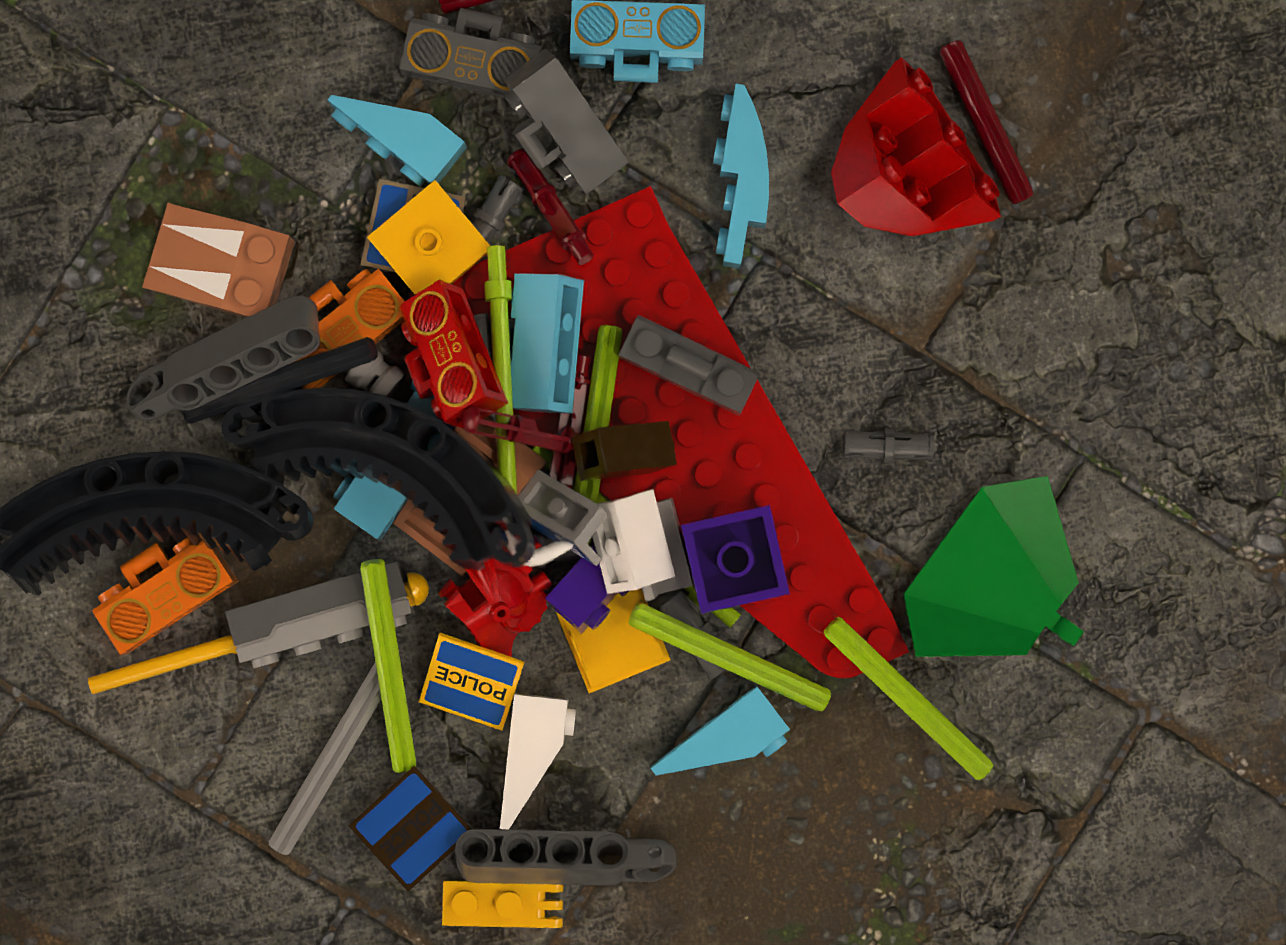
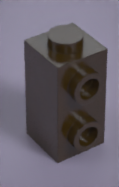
[572,421,677,481]

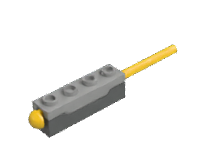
[88,561,429,695]

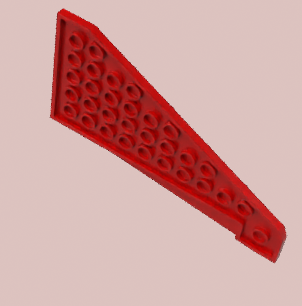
[409,186,909,678]

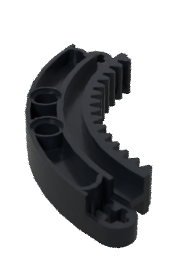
[221,388,535,571]
[0,451,314,596]

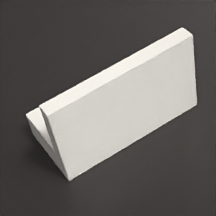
[593,489,675,594]

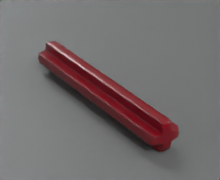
[940,40,1033,205]

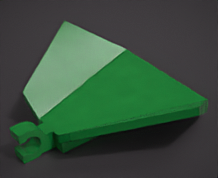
[903,476,1084,657]

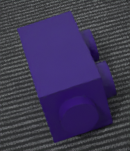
[545,544,629,634]

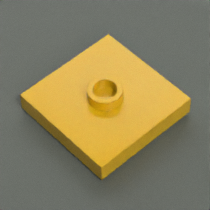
[367,180,490,295]

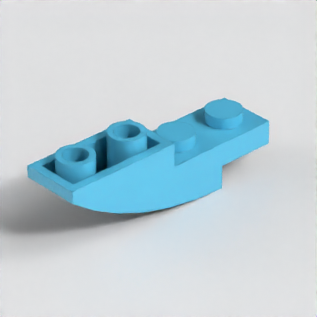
[713,84,769,269]

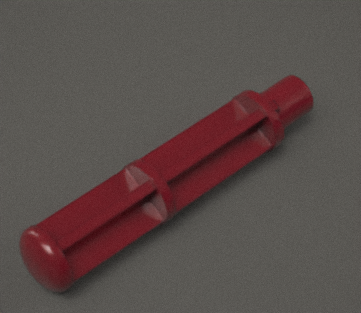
[507,148,594,265]
[549,355,591,489]
[462,406,581,453]

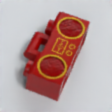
[399,279,508,428]

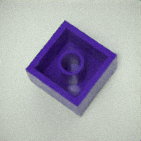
[681,505,790,614]

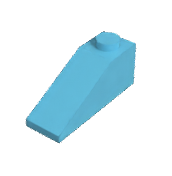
[651,686,790,775]

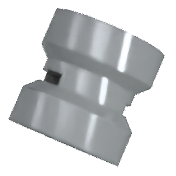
[345,350,407,398]

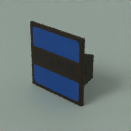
[348,765,473,892]

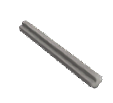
[269,662,381,855]

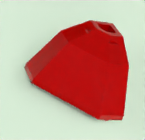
[831,57,1001,236]

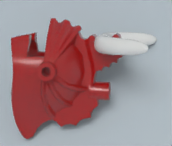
[438,530,573,657]

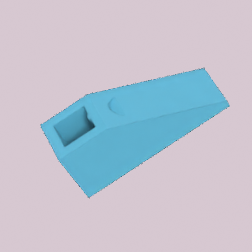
[328,95,467,187]

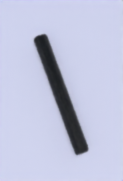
[181,337,378,424]

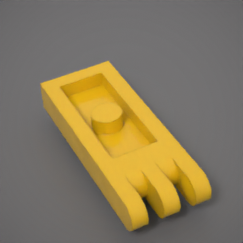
[442,879,563,928]

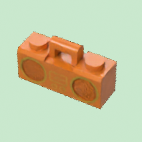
[290,268,405,389]
[92,538,239,655]

